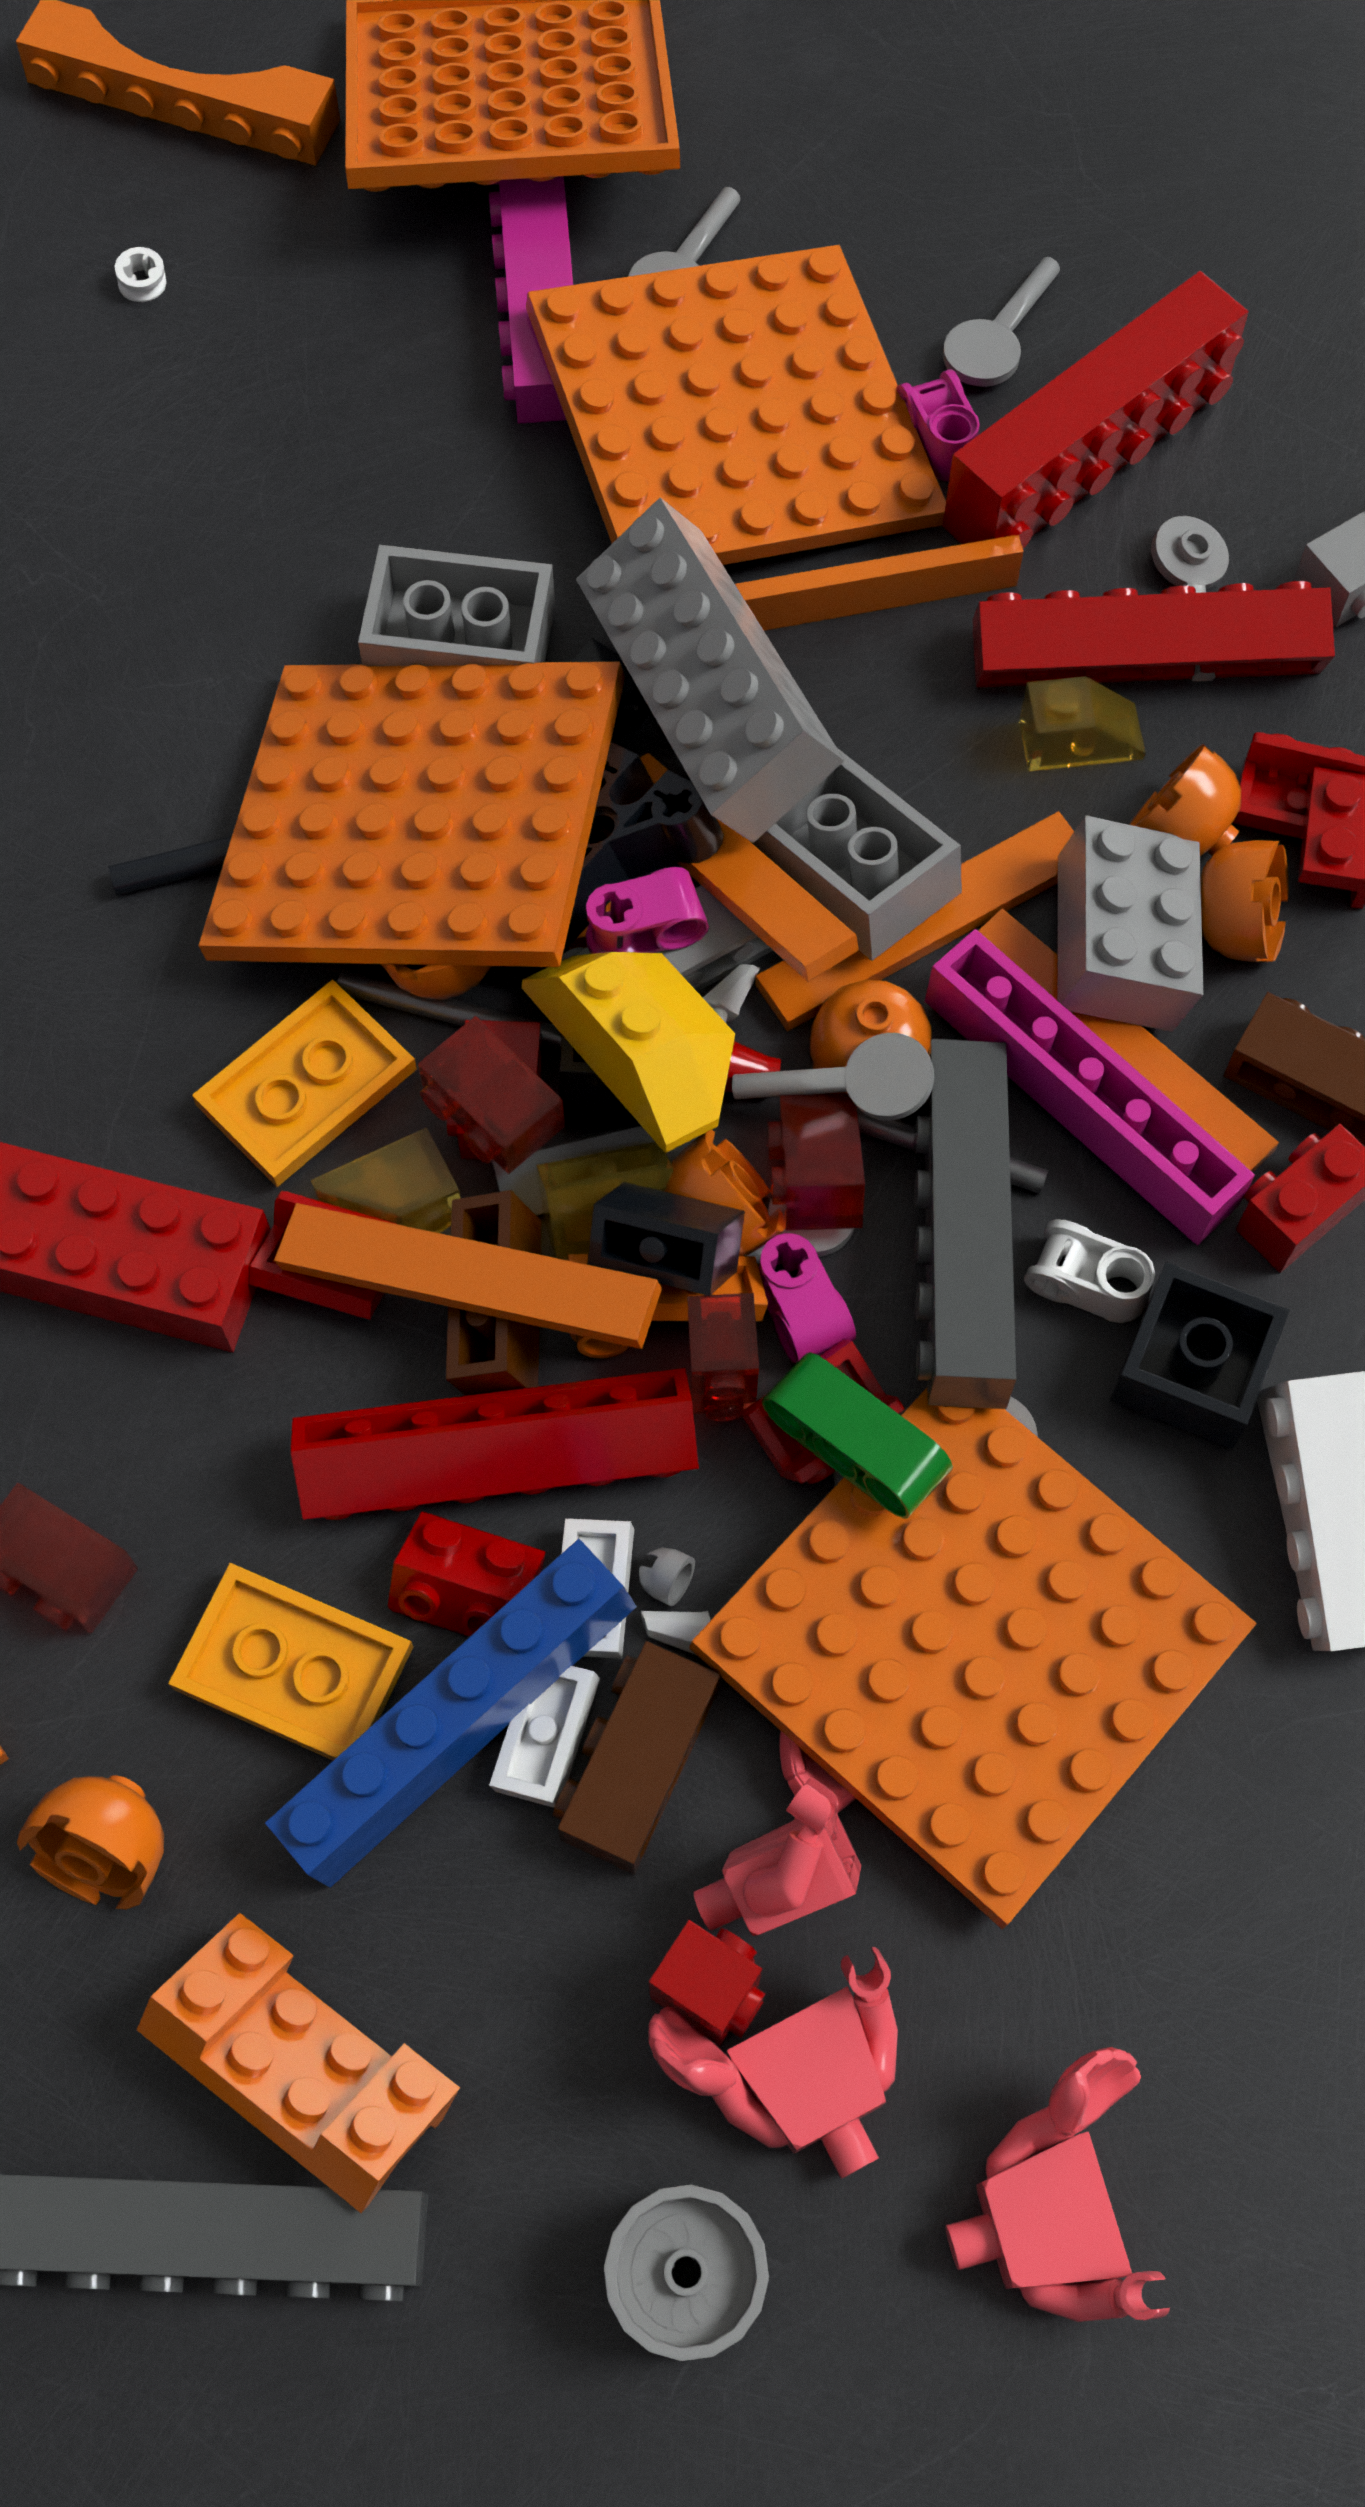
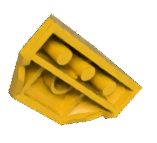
[522,952,735,1153]

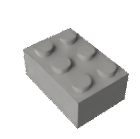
[358,545,555,666]
[750,748,962,961]
[1057,815,1203,1032]

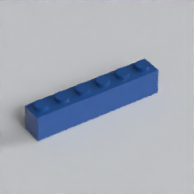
[265,1538,637,1888]

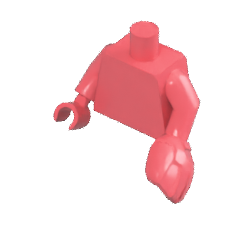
[694,1731,862,1936]
[648,1947,898,2179]
[945,2047,1170,2322]

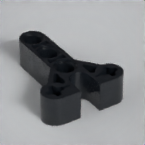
[516,742,724,973]

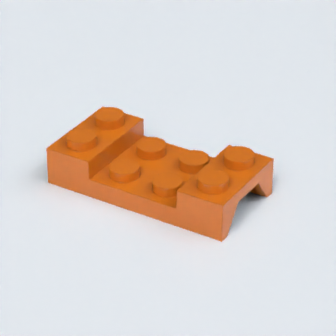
[137,1913,460,2213]

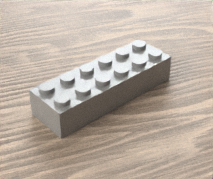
[576,497,845,843]

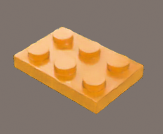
[192,979,417,1187]
[168,1563,414,1761]

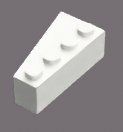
[1257,1371,1365,1651]

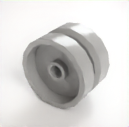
[604,2184,769,2361]

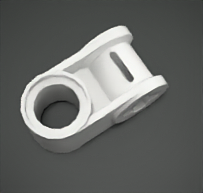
[1024,1219,1155,1323]

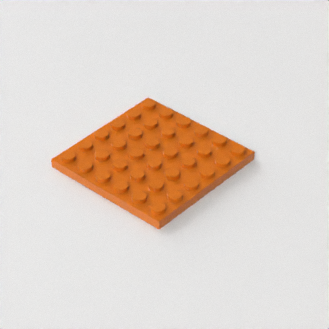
[345,0,680,192]
[525,245,946,565]
[198,662,625,967]
[689,1388,1257,1929]

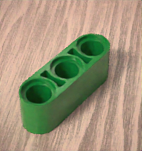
[762,1352,953,1519]

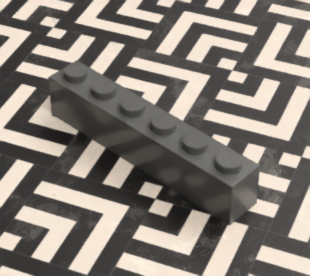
[913,1039,1016,1409]
[0,2174,428,2301]

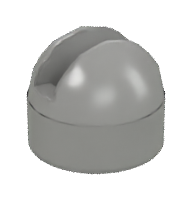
[639,1547,695,1606]

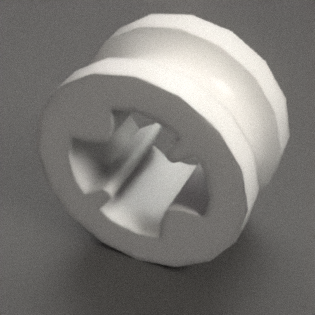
[115,247,167,302]

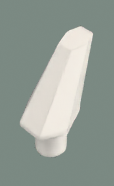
[703,964,760,1023]
[641,1611,711,1655]

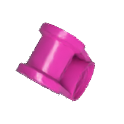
[896,369,980,482]
[586,867,709,954]
[758,1233,856,1364]

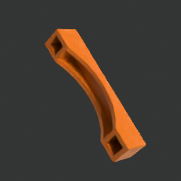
[16,0,340,166]

